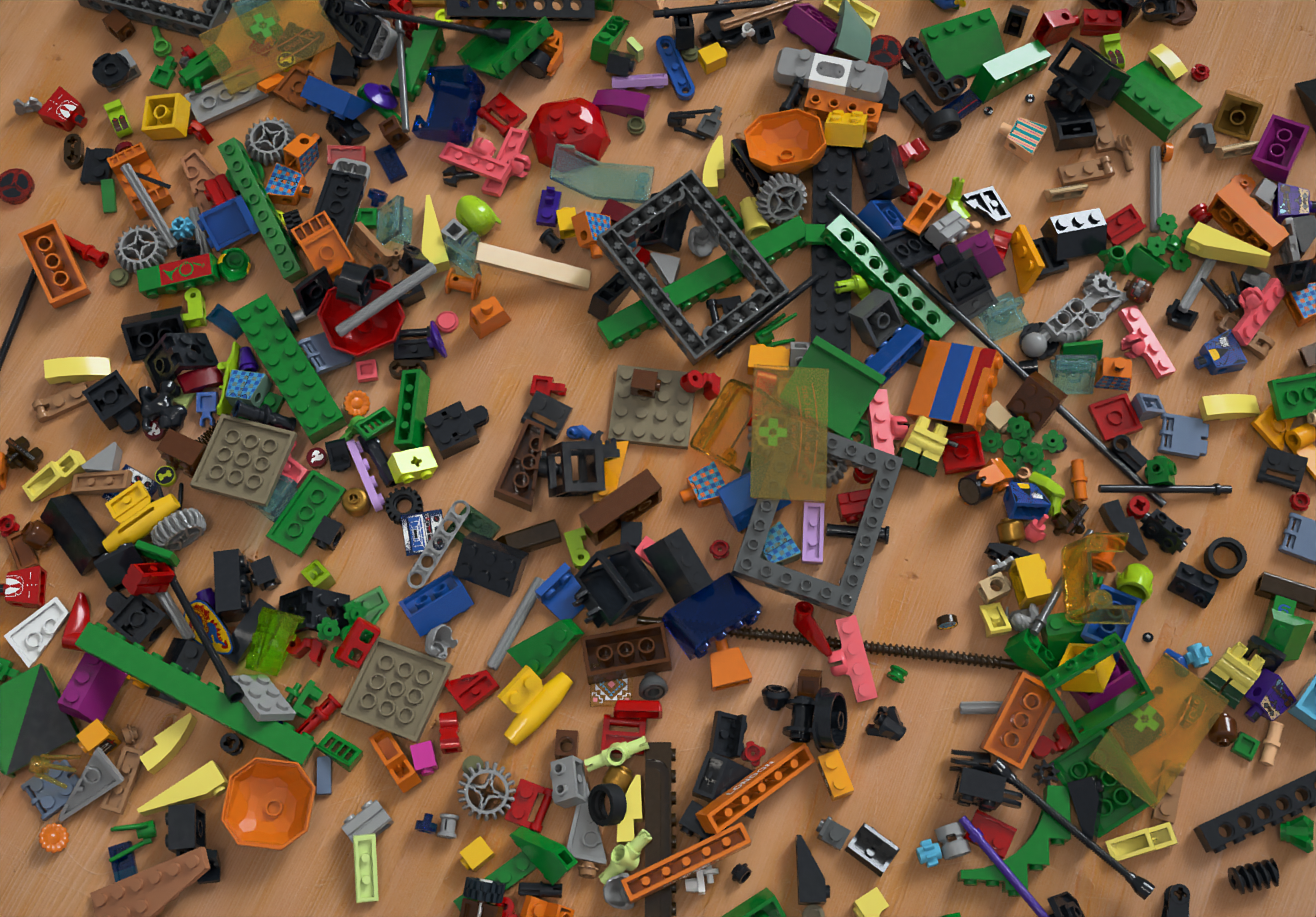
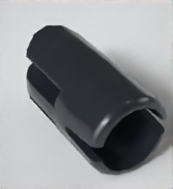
[950,749,991,773]

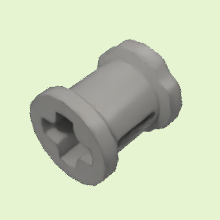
[437,814,459,839]

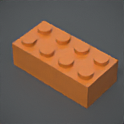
[1207,180,1289,258]
[18,218,91,309]
[979,672,1062,770]

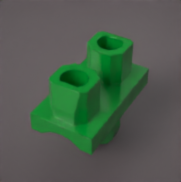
[285,679,323,719]

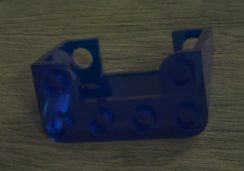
[412,65,485,147]
[662,572,763,661]

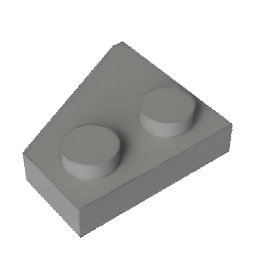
[1279,217,1300,264]

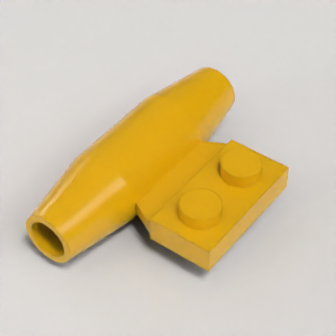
[102,480,181,553]
[497,665,573,746]

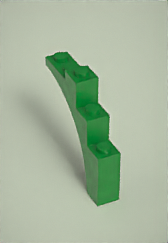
[958,785,1071,897]

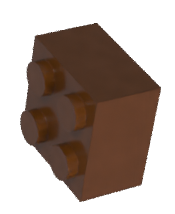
[1006,371,1068,432]
[157,428,206,478]

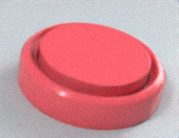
[436,311,459,333]

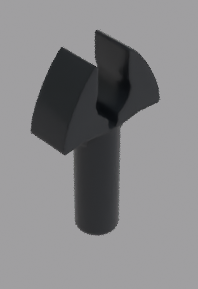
[442,165,479,187]

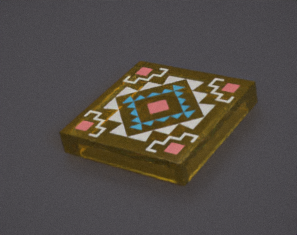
[590,664,633,707]

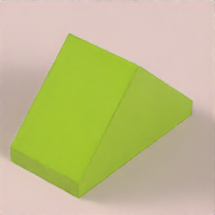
[300,559,336,590]

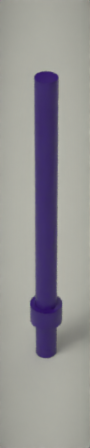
[959,816,1050,917]

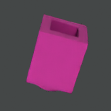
[410,740,439,776]

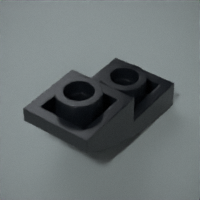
[984,543,1032,562]

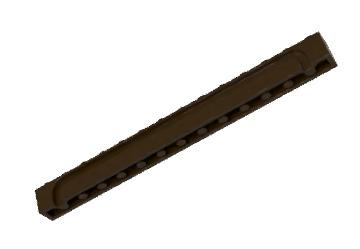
[645,742,676,917]

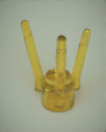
[29,754,81,789]

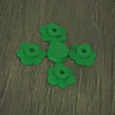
[1146,213,1193,272]
[980,416,1044,477]
[1003,425,1064,478]
[316,602,380,668]

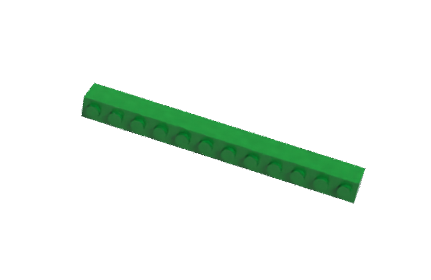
[597,215,807,350]
[75,622,317,768]

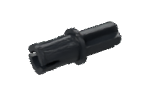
[518,881,562,899]

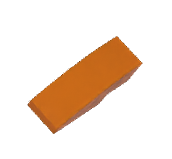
[902,188,947,236]
[368,730,422,793]

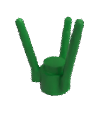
[754,313,797,347]
[109,820,157,862]

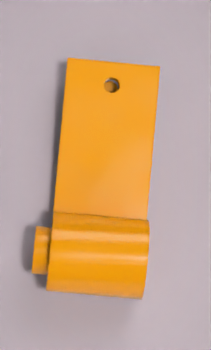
[1285,423,1316,481]

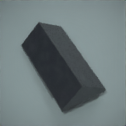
[40,494,109,576]

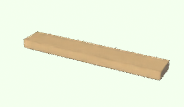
[474,242,591,291]

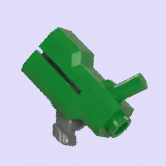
[178,44,232,93]

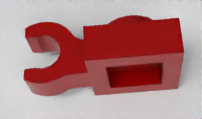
[187,119,214,145]
[530,375,567,397]

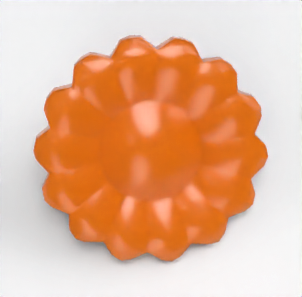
[1230,174,1256,196]
[343,390,370,417]
[39,823,69,853]

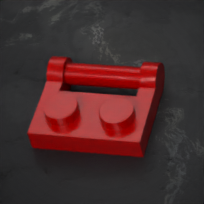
[477,92,527,138]
[601,714,647,756]
[504,779,553,833]

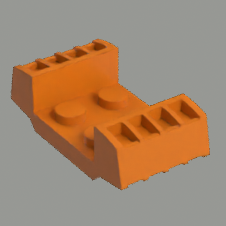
[107,142,174,220]
[290,210,357,285]

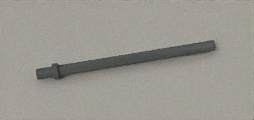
[395,20,410,133]
[1030,529,1095,636]

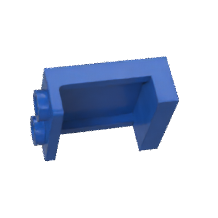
[197,195,260,252]

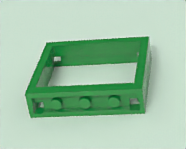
[1040,632,1155,743]

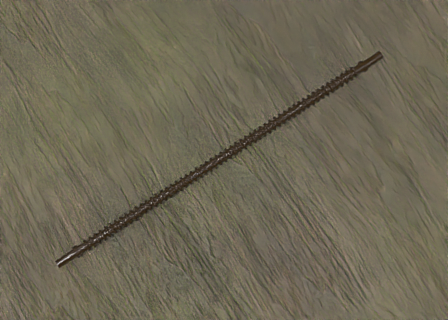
[637,616,1026,670]

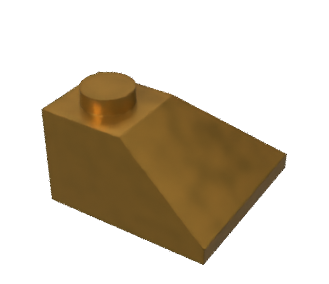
[1213,89,1264,141]

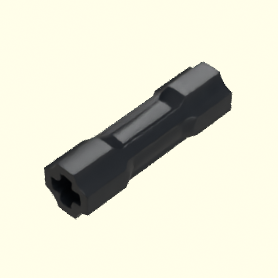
[357,429,399,488]

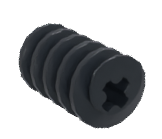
[1228,858,1279,895]

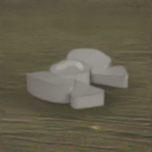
[13,97,43,115]
[987,556,1014,577]

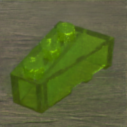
[245,607,305,676]

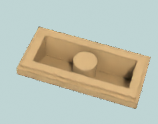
[1214,141,1259,160]
[1044,184,1088,203]

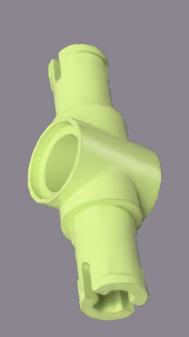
[584,736,649,772]
[598,829,652,885]

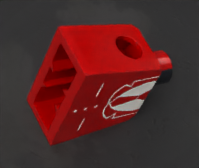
[37,86,88,132]
[0,566,47,609]

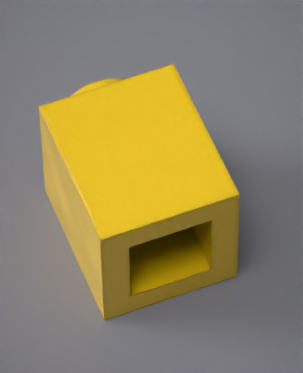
[698,42,728,75]
[556,207,576,239]
[459,836,495,872]

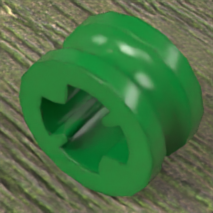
[887,665,908,684]

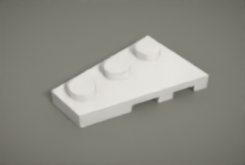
[4,597,70,669]

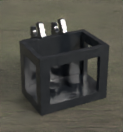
[1047,37,1131,114]
[546,430,620,498]
[572,542,664,628]

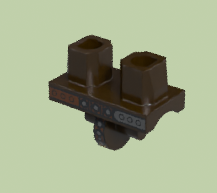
[5,436,43,473]
[1051,499,1089,536]

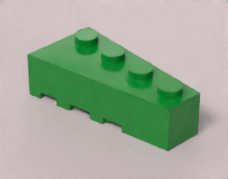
[390,15,446,102]
[969,40,1051,104]

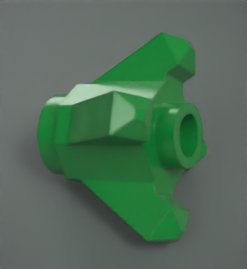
[1097,245,1131,276]
[1280,815,1314,853]

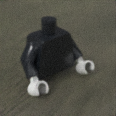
[698,0,755,49]

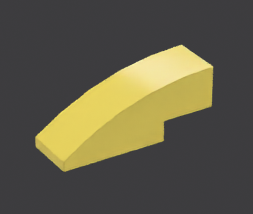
[818,0,880,29]
[703,135,725,196]
[44,357,112,385]
[1198,394,1260,421]
[22,449,86,502]
[139,713,198,775]
[617,775,643,845]
[1105,822,1178,862]

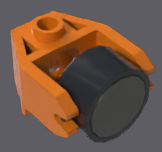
[520,29,564,79]
[958,457,1014,506]

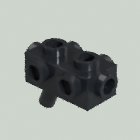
[1140,508,1191,555]

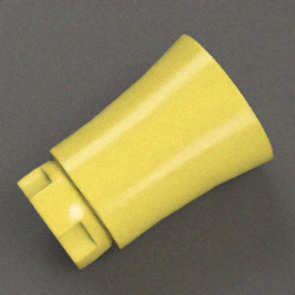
[739,196,771,241]

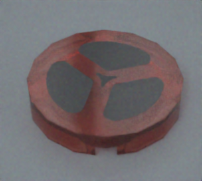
[868,35,902,70]
[0,168,35,205]

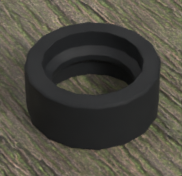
[923,109,962,141]
[1204,537,1247,579]
[588,783,627,826]

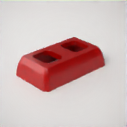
[335,617,381,669]
[614,700,662,719]

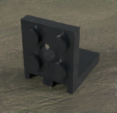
[143,333,219,393]
[277,586,350,638]

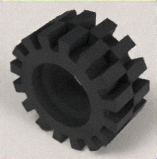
[282,209,303,247]
[385,486,424,526]

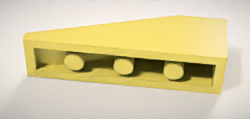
[421,194,451,274]
[1185,221,1271,268]
[137,760,228,816]

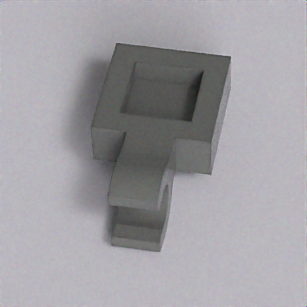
[696,105,722,140]

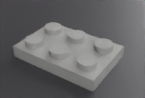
[231,674,296,722]

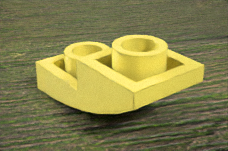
[1147,44,1188,81]

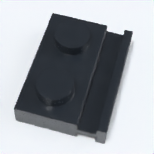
[80,148,116,185]

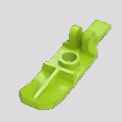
[216,342,240,416]

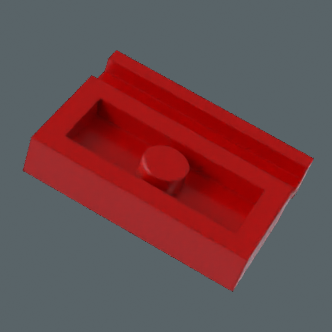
[1105,204,1147,246]
[964,809,1017,859]

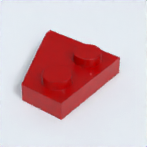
[445,670,500,714]

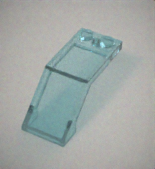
[550,143,655,203]

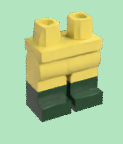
[896,416,948,477]
[1200,642,1265,709]

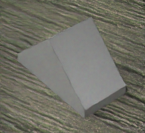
[650,252,680,286]
[81,441,123,473]

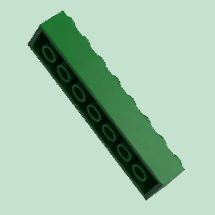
[232,293,348,445]

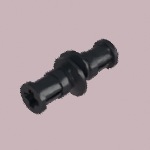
[232,400,296,431]

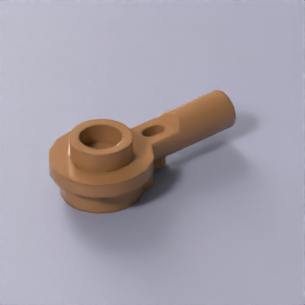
[1115,134,1134,172]

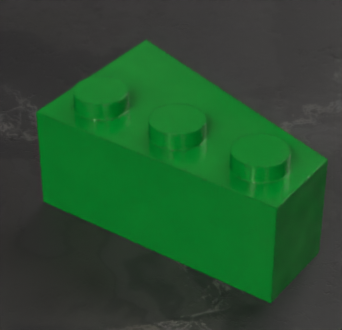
[506,618,585,679]

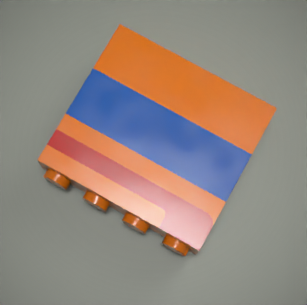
[906,340,1003,432]

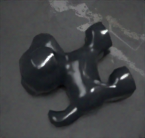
[138,381,188,432]

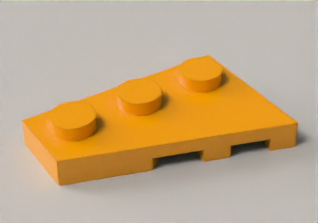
[1010,224,1045,294]
[1250,402,1296,451]
[593,441,629,504]

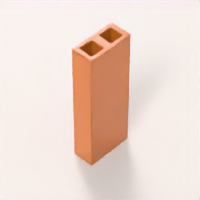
[256,73,284,94]

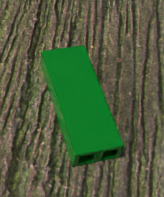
[101,179,117,214]

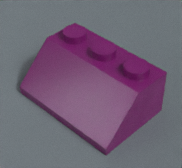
[783,3,838,55]
[1251,114,1310,184]
[933,230,1006,283]
[57,652,128,723]
[1069,655,1142,714]

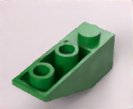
[590,15,630,65]
[1004,628,1059,677]
[509,826,578,885]

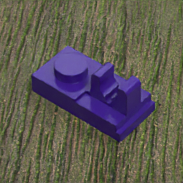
[536,186,562,227]

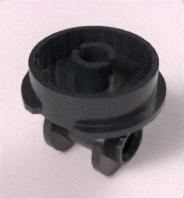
[782,687,848,753]

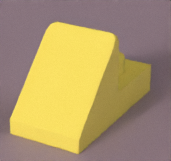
[979,602,1012,638]

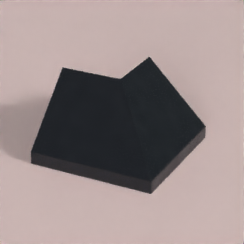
[293,266,334,317]

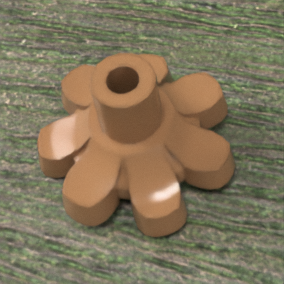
[389,248,404,271]

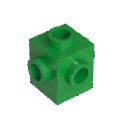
[1145,456,1177,485]

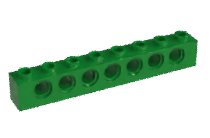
[217,137,308,284]
[820,214,955,342]

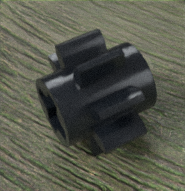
[176,238,201,260]
[1032,759,1060,786]

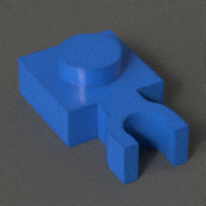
[196,392,218,427]

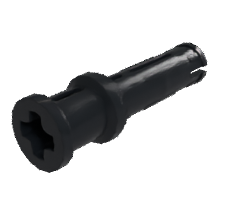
[826,523,889,544]

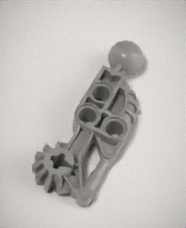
[1022,270,1128,357]

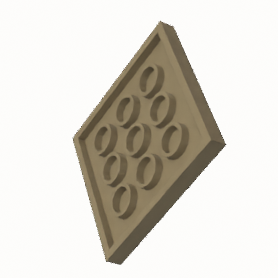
[608,365,695,450]
[190,414,298,507]
[340,637,453,744]

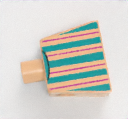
[998,118,1048,164]

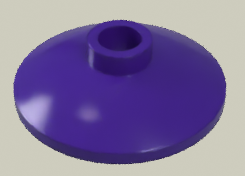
[363,83,398,110]
[427,320,447,358]

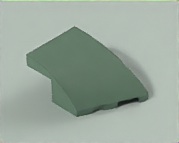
[833,0,871,63]

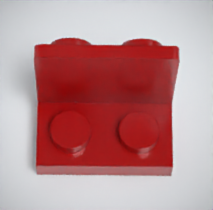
[388,0,418,41]

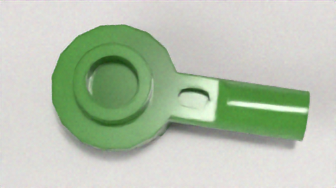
[151,26,172,57]
[339,415,366,442]

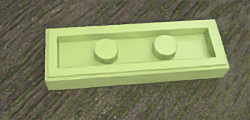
[353,833,379,903]

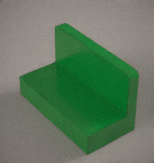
[1126,243,1171,285]

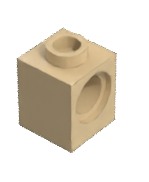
[984,400,1013,434]
[976,571,1011,605]

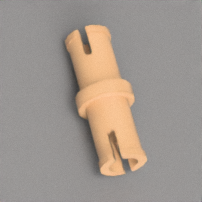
[1259,721,1284,766]

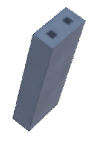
[317,756,332,795]

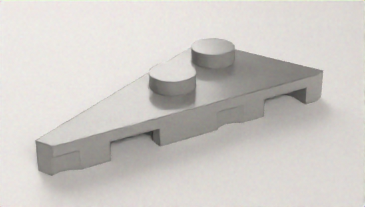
[58,746,124,822]
[567,782,607,865]

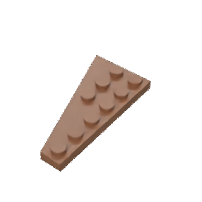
[180,148,258,258]
[90,847,210,917]

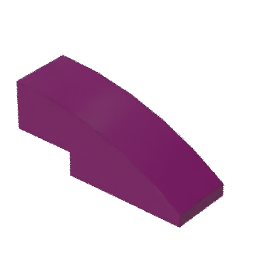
[592,89,650,119]

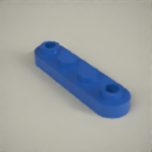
[656,36,695,101]

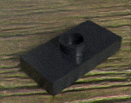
[900,90,935,129]

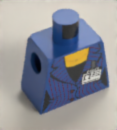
[1194,329,1248,375]
[1003,478,1051,520]

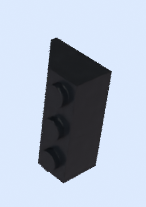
[730,139,776,199]
[637,192,691,254]
[1040,208,1107,263]
[121,306,189,362]
[643,528,713,604]
[145,638,210,710]

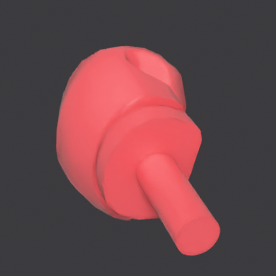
[1024,514,1049,543]

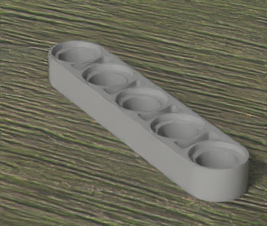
[407,500,470,589]

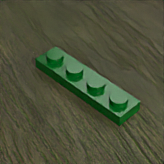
[453,851,538,911]

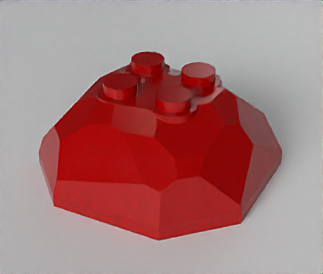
[528,97,611,173]
[317,278,406,358]

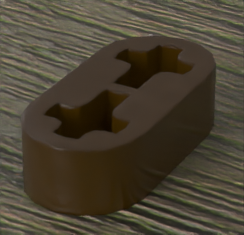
[64,134,84,170]
[389,359,428,380]

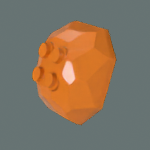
[744,108,827,175]
[220,757,316,851]

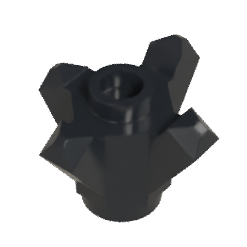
[865,706,906,741]

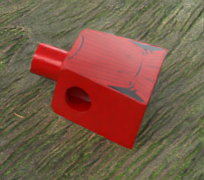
[1032,8,1080,48]

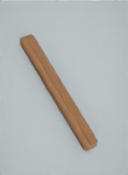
[720,0,802,31]

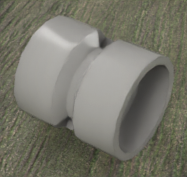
[934,822,972,860]

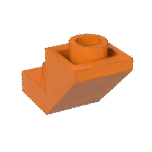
[520,895,575,917]

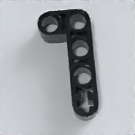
[901,37,968,106]

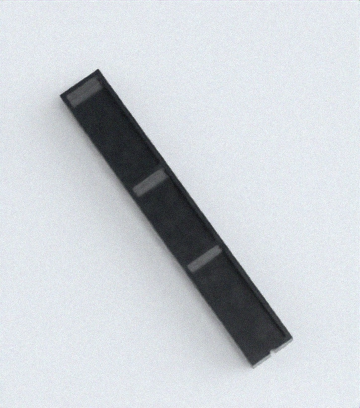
[809,145,852,356]

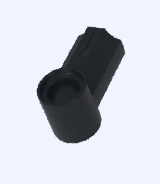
[1108,434,1148,473]

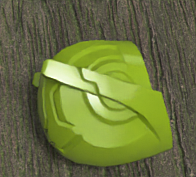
[456,195,501,243]
[1115,563,1154,604]

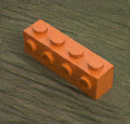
[803,87,883,133]

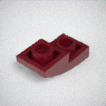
[600,198,635,223]
[177,366,223,394]

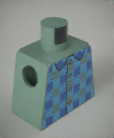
[225,369,273,413]
[760,521,802,566]

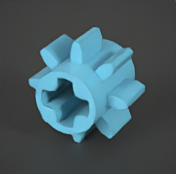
[170,216,196,240]
[1183,643,1213,668]
[916,839,942,868]

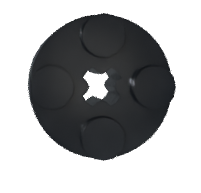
[334,261,376,307]

